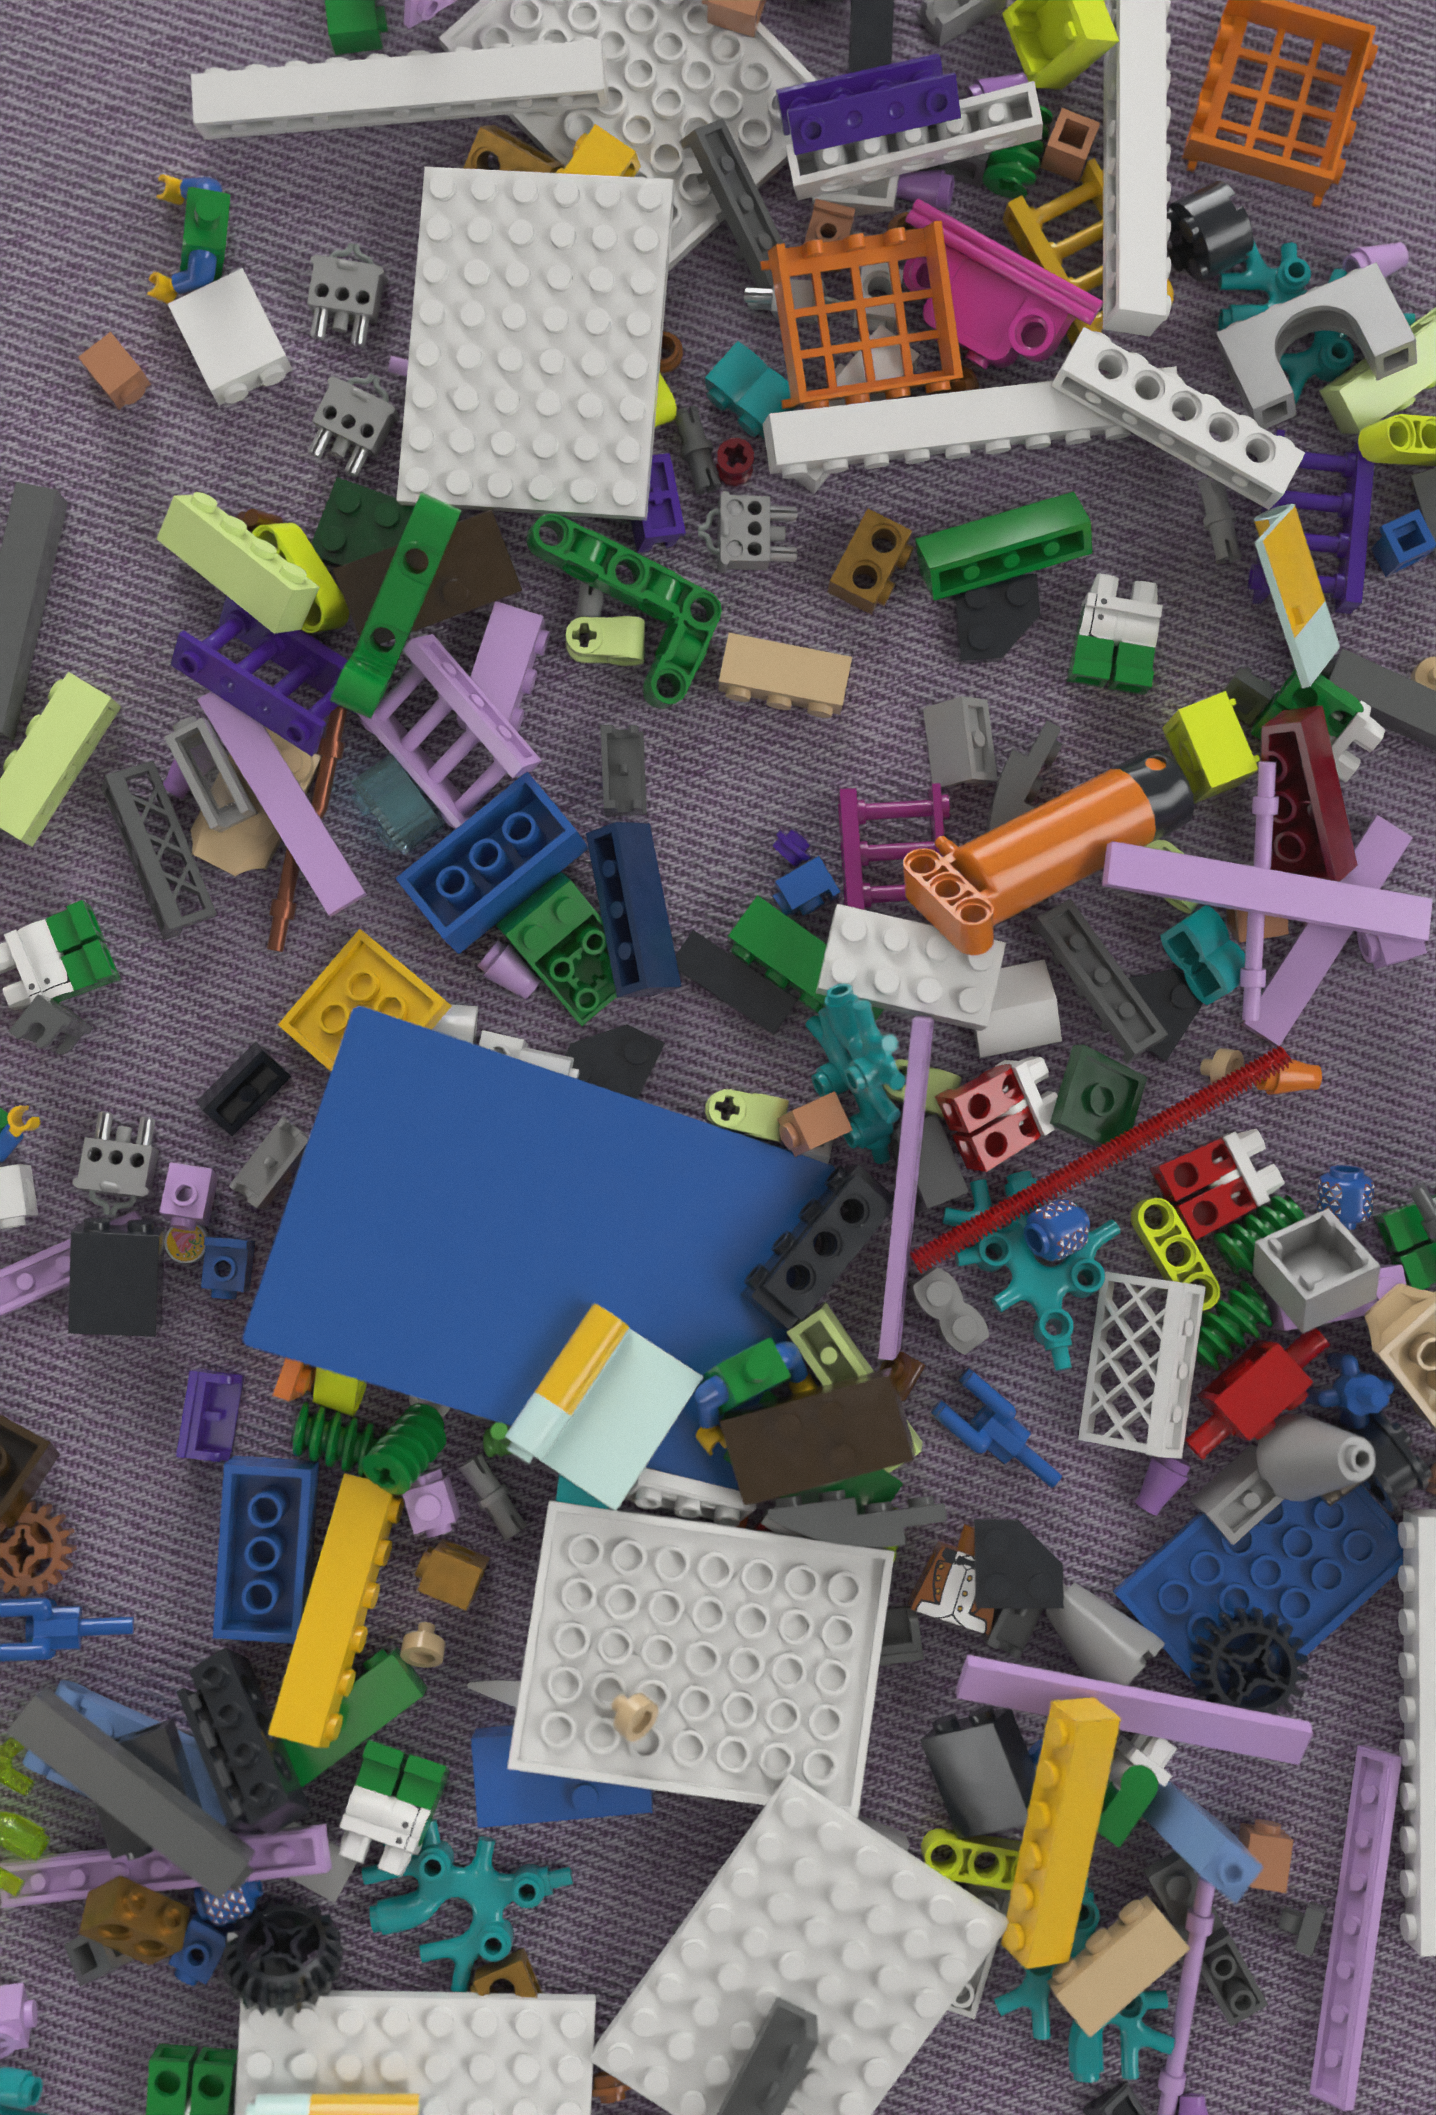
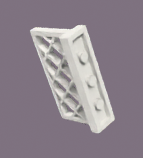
[1078,1271,1206,1459]

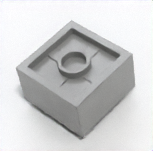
[1253,1209,1381,1333]

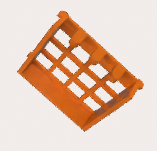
[1182,0,1378,208]
[760,220,963,410]

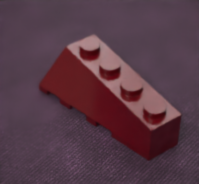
[1261,705,1358,882]

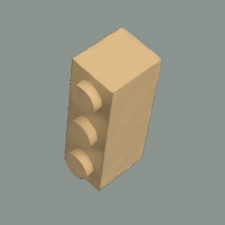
[719,633,852,718]
[1047,1895,1190,2038]

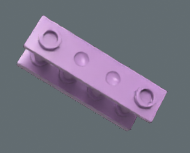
[357,634,542,829]

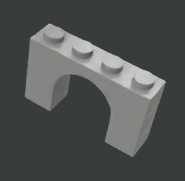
[1216,263,1417,429]

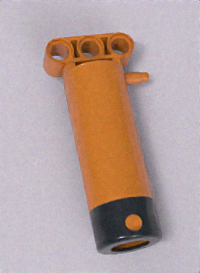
[903,750,1194,955]

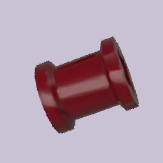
[717,437,754,487]

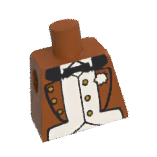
[907,1524,994,1635]

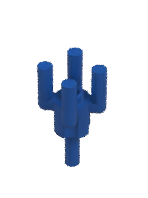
[1305,1352,1394,1429]
[931,1367,1062,1488]
[0,1598,134,1662]

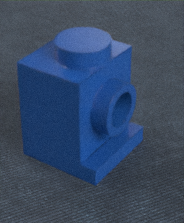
[1371,509,1436,577]
[772,856,840,916]
[201,1237,255,1300]
[168,1911,234,1986]

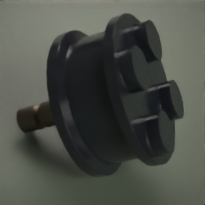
[1320,1411,1433,1512]

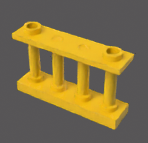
[1002,158,1174,346]

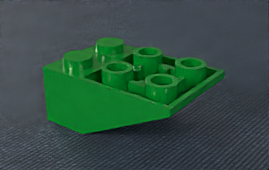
[495,872,617,1026]

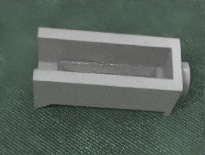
[164,716,259,832]

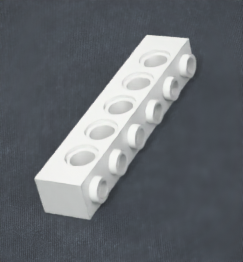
[785,81,1043,200]
[1051,327,1305,510]

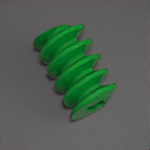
[982,105,1054,199]
[1213,1194,1306,1276]
[1195,1280,1273,1372]
[291,1401,387,1478]
[361,1403,447,1495]

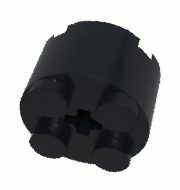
[1167,181,1254,282]

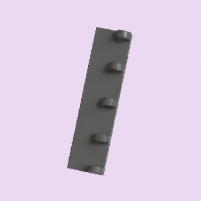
[679,118,791,289]
[1030,898,1168,1064]

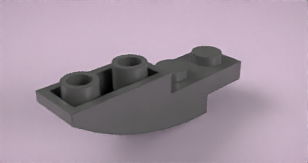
[986,721,1063,833]
[768,1490,947,1547]
[1143,1851,1268,2027]

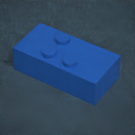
[395,771,589,955]
[213,1455,320,1643]
[471,1725,653,1828]

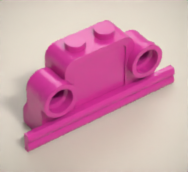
[903,199,1104,370]

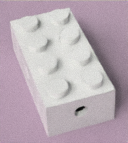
[816,904,1006,1031]

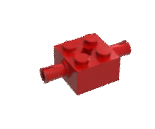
[1184,1328,1330,1460]

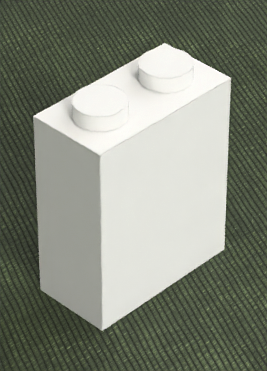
[168,268,293,405]

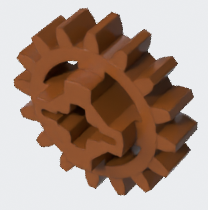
[0,1500,77,1597]

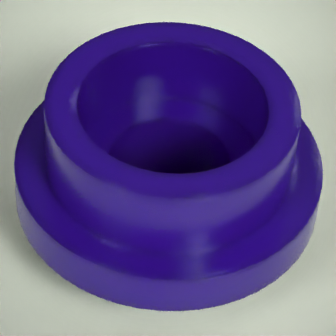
[772,829,811,867]

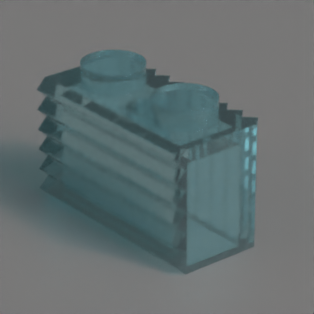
[350,753,444,855]

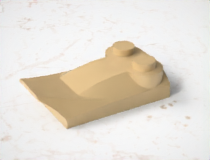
[190,726,321,876]
[1365,1283,1436,1433]

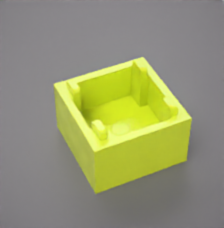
[1002,0,1119,89]
[1162,691,1261,804]

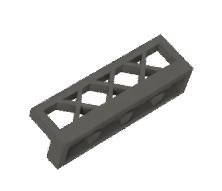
[101,761,217,940]
[717,1997,819,2115]

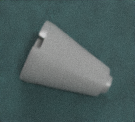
[1256,1414,1375,1501]
[1044,1582,1165,1686]

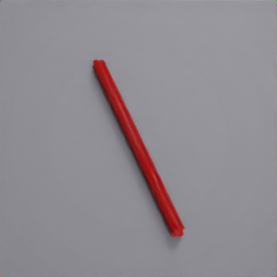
[909,1046,1293,1274]

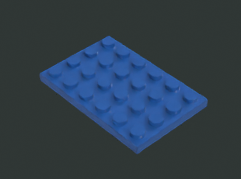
[1112,1485,1403,1700]

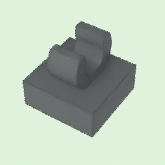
[1222,667,1275,725]
[1278,1901,1328,1957]

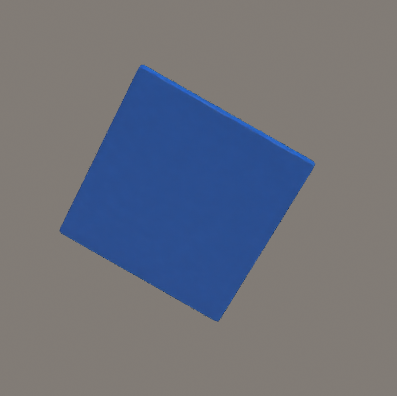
[242,1006,835,1491]

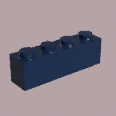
[586,822,682,998]

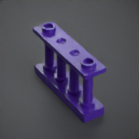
[776,54,961,155]
[1248,430,1375,614]
[170,595,357,757]

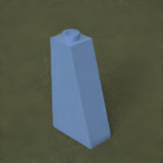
[1142,1781,1264,1904]

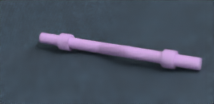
[1240,761,1279,1021]
[1157,1876,1215,2115]

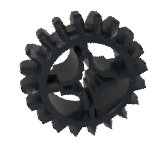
[1189,1607,1309,1716]
[222,1896,343,2018]

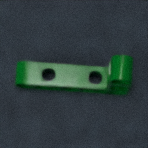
[330,492,462,719]
[526,513,722,709]

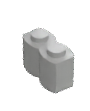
[909,1267,989,1355]

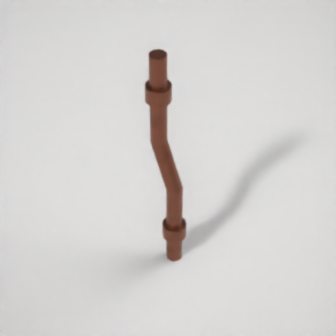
[267,707,347,952]

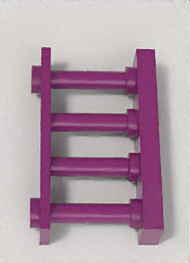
[837,783,950,926]

